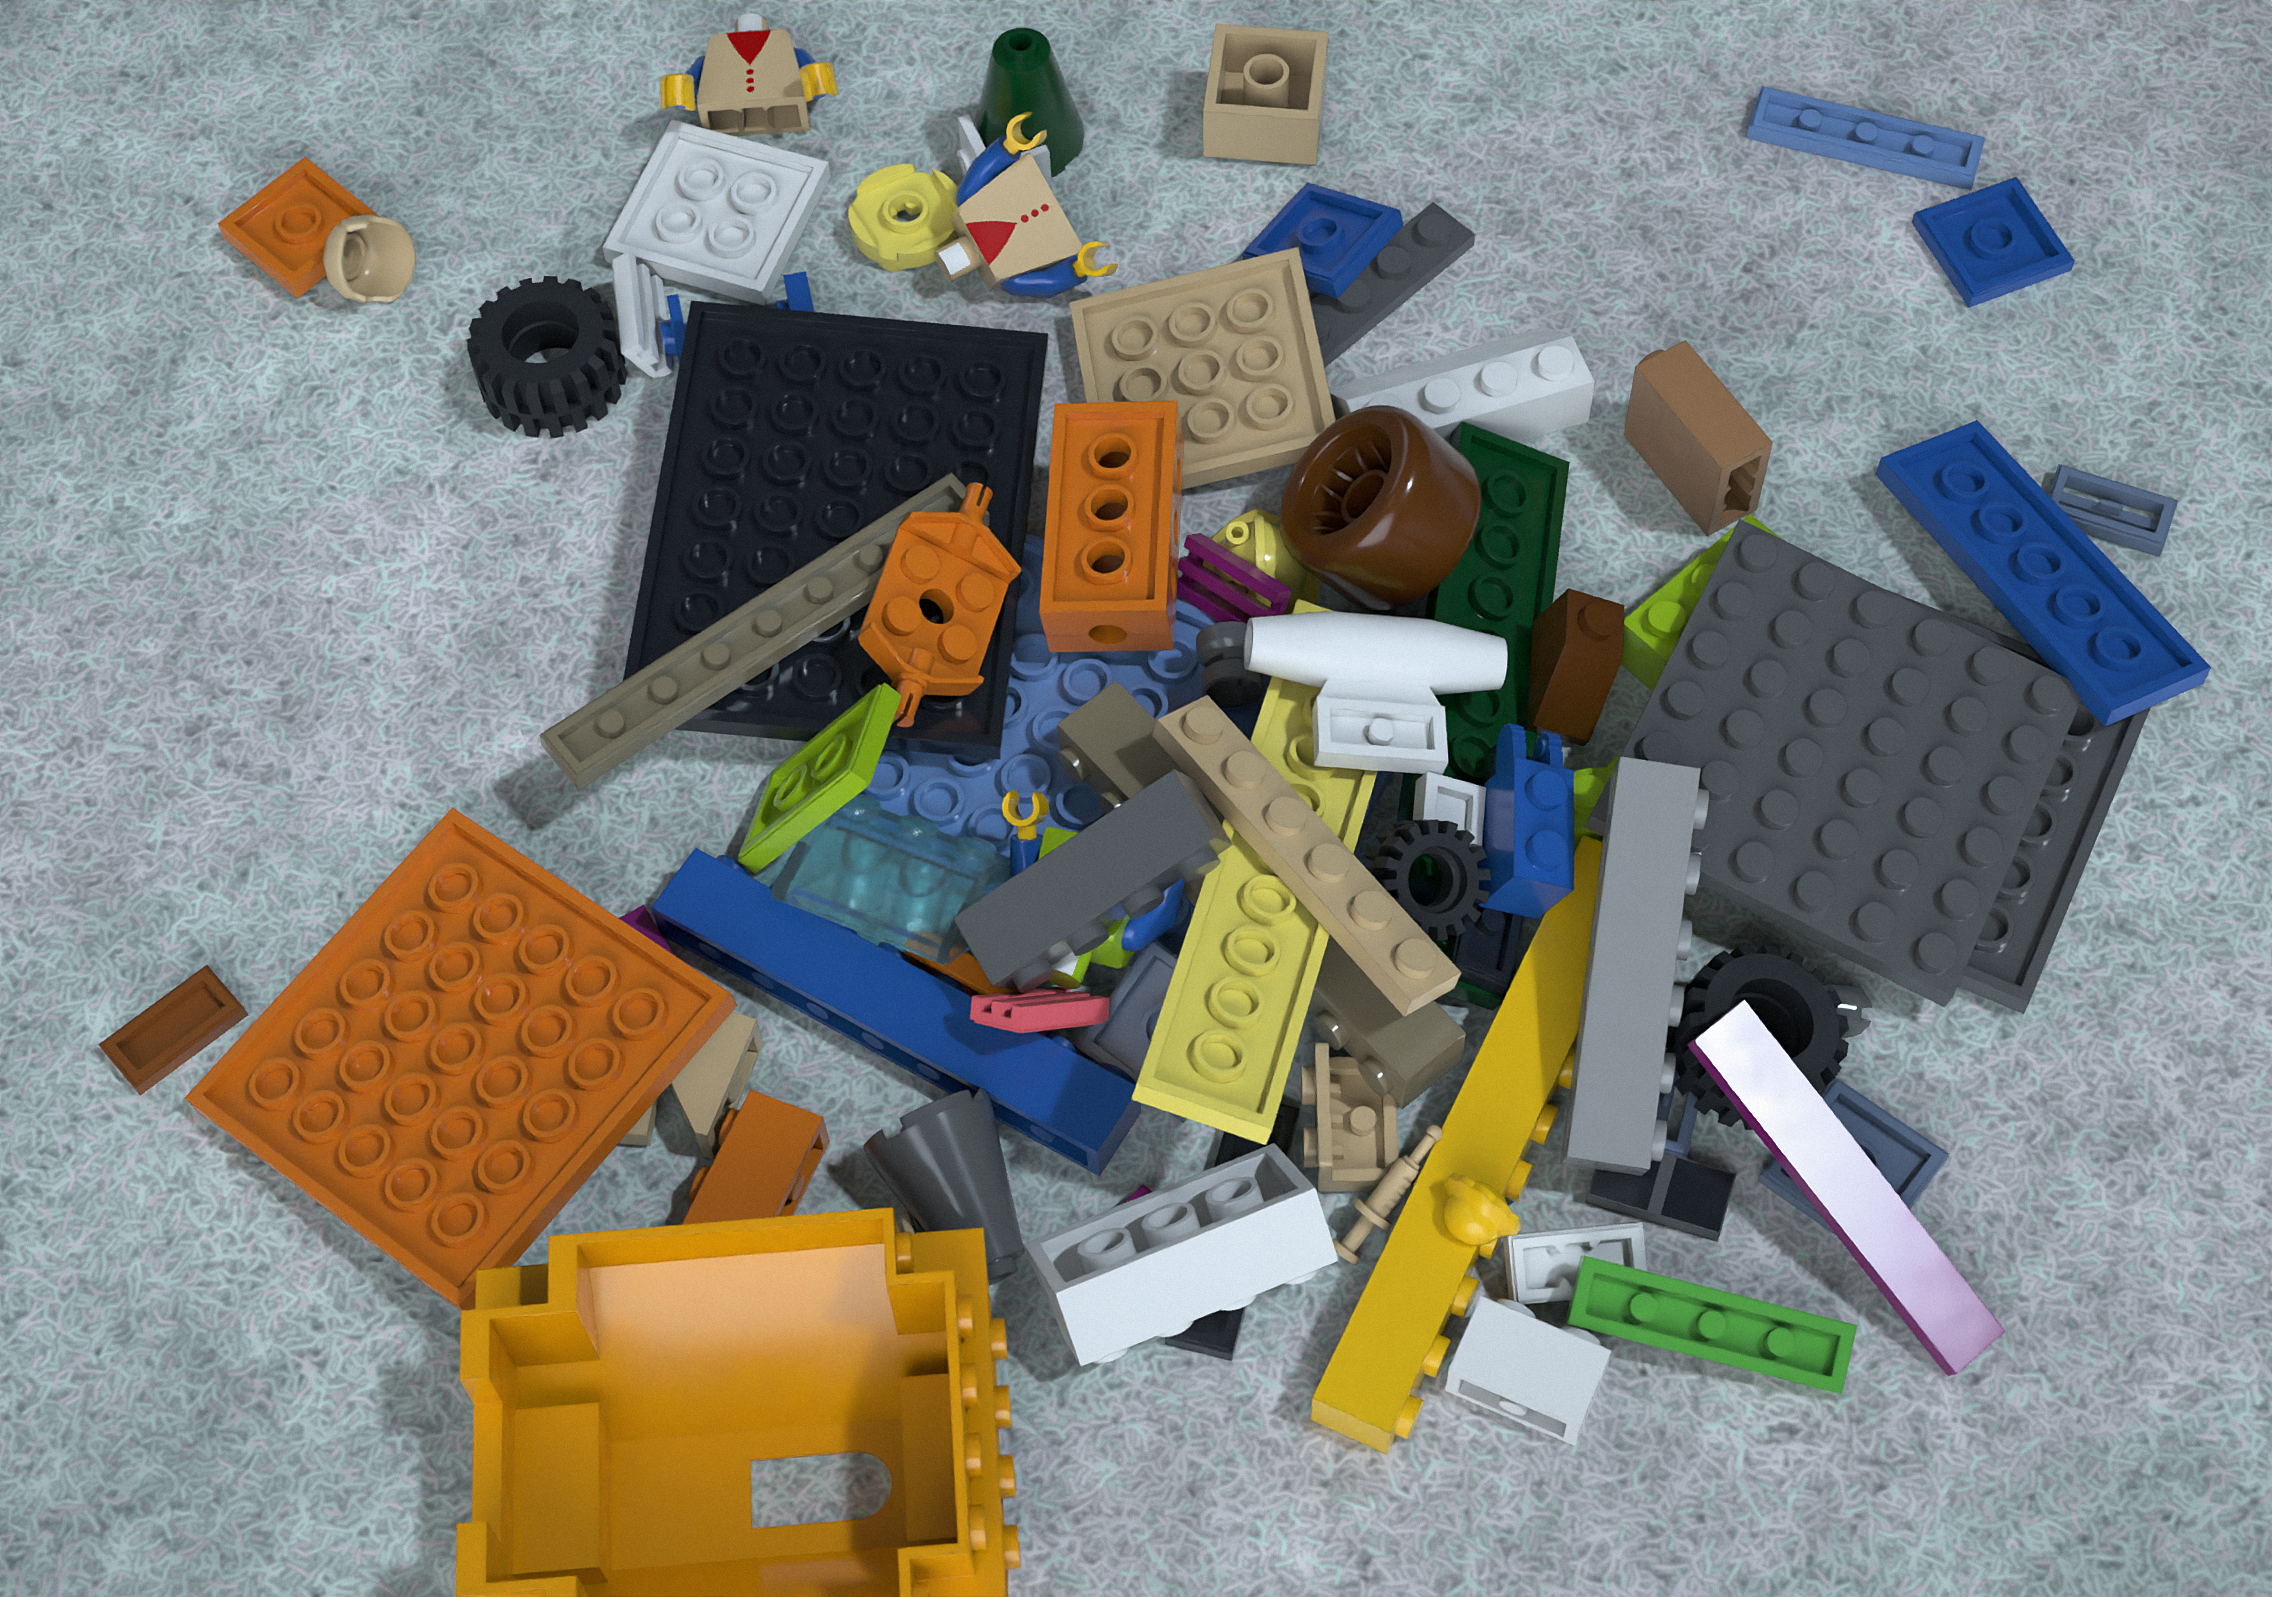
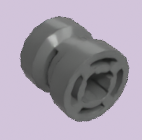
[1196,621,1264,708]

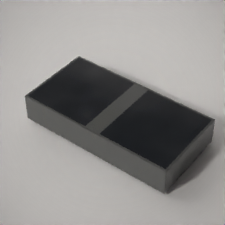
[1585,1152,1737,1242]

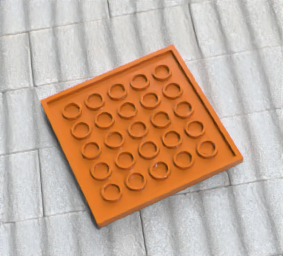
[185,807,738,1311]

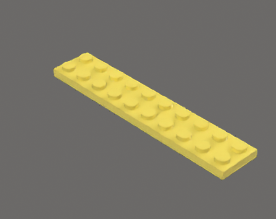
[1131,599,1378,1145]

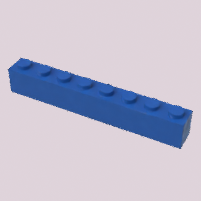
[651,848,1141,1177]

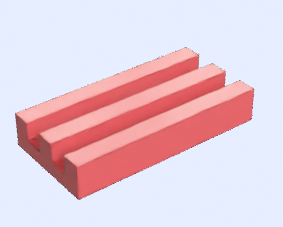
[970,987,1110,1033]

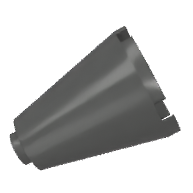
[863,1088,1025,1286]

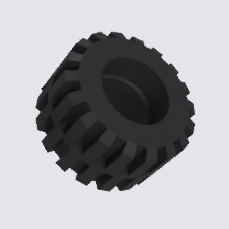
[467,276,627,438]
[1666,944,1849,1130]

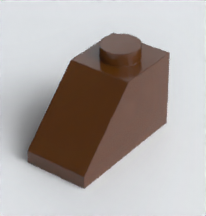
[1527,588,1625,747]

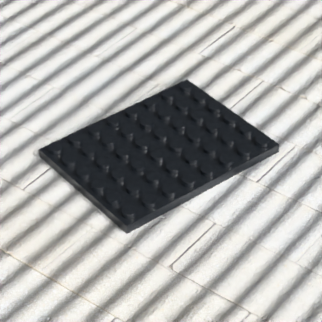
[623,301,1048,760]

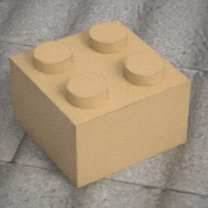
[1203,24,1329,165]

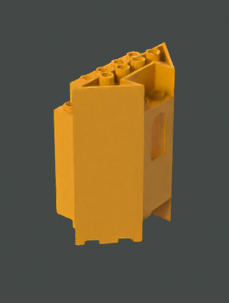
[455,1207,1021,1597]

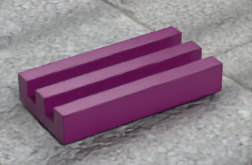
[1177,533,1292,624]

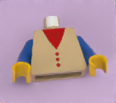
[660,13,839,136]
[934,112,1118,298]

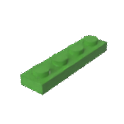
[1565,1255,1857,1394]

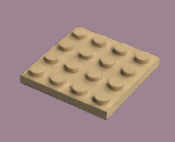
[1069,247,1336,490]

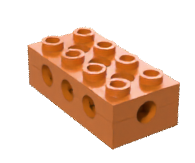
[1039,400,1184,652]

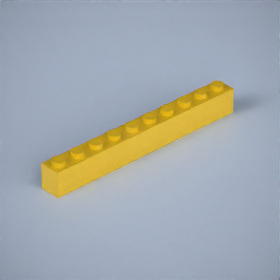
[1311,834,1603,1454]

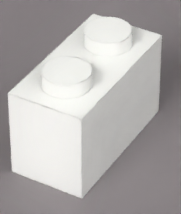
[1445,1296,1612,1446]

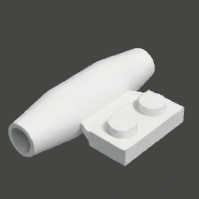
[1244,611,1507,775]

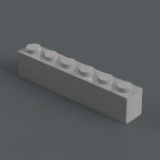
[1560,756,1709,1176]

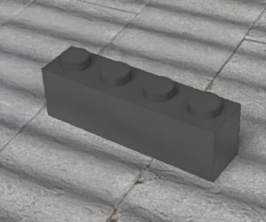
[953,769,1233,992]

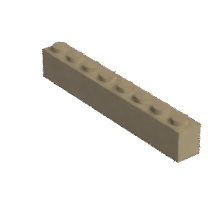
[1057,681,1466,1109]

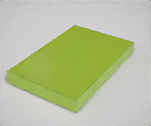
[738,682,902,873]

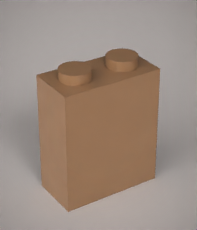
[1624,340,1773,537]

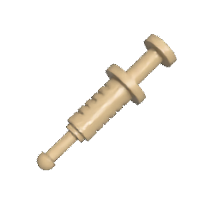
[1332,1125,1443,1265]

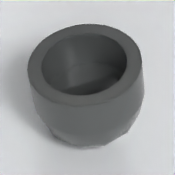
[1824,984,1872,1038]

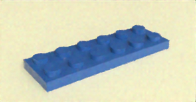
[1875,420,2211,727]

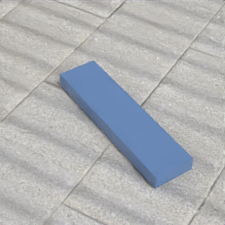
[1746,86,1986,190]

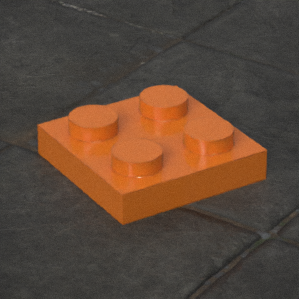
[217,157,379,299]

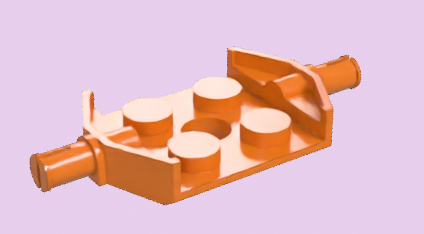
[858,483,1021,727]

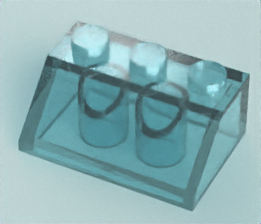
[770,794,1011,965]

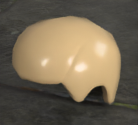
[323,214,417,303]

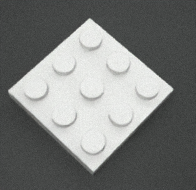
[602,120,831,306]

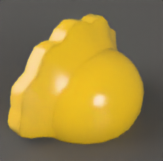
[1444,1172,1522,1246]

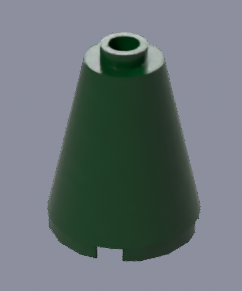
[974,28,1084,178]

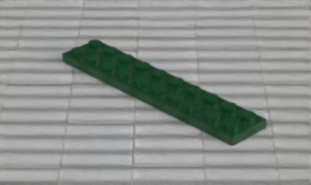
[1396,421,1570,1011]

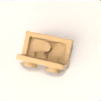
[1301,1042,1399,1192]

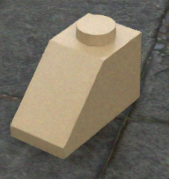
[669,1012,764,1160]

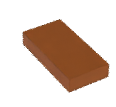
[98,965,248,1096]

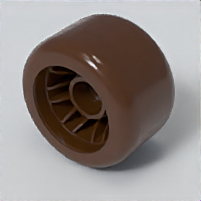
[1279,405,1482,610]

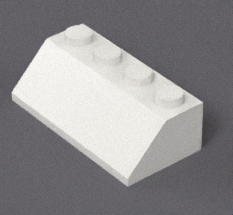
[1329,327,1595,443]
[1024,1143,1339,1367]

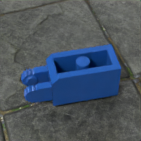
[1478,723,1574,919]

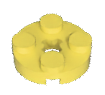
[848,164,959,272]

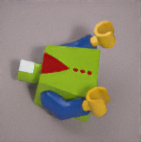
[1002,790,1186,989]

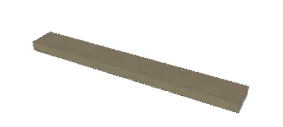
[539,472,989,790]

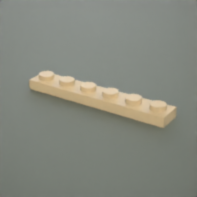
[1152,695,1461,1017]

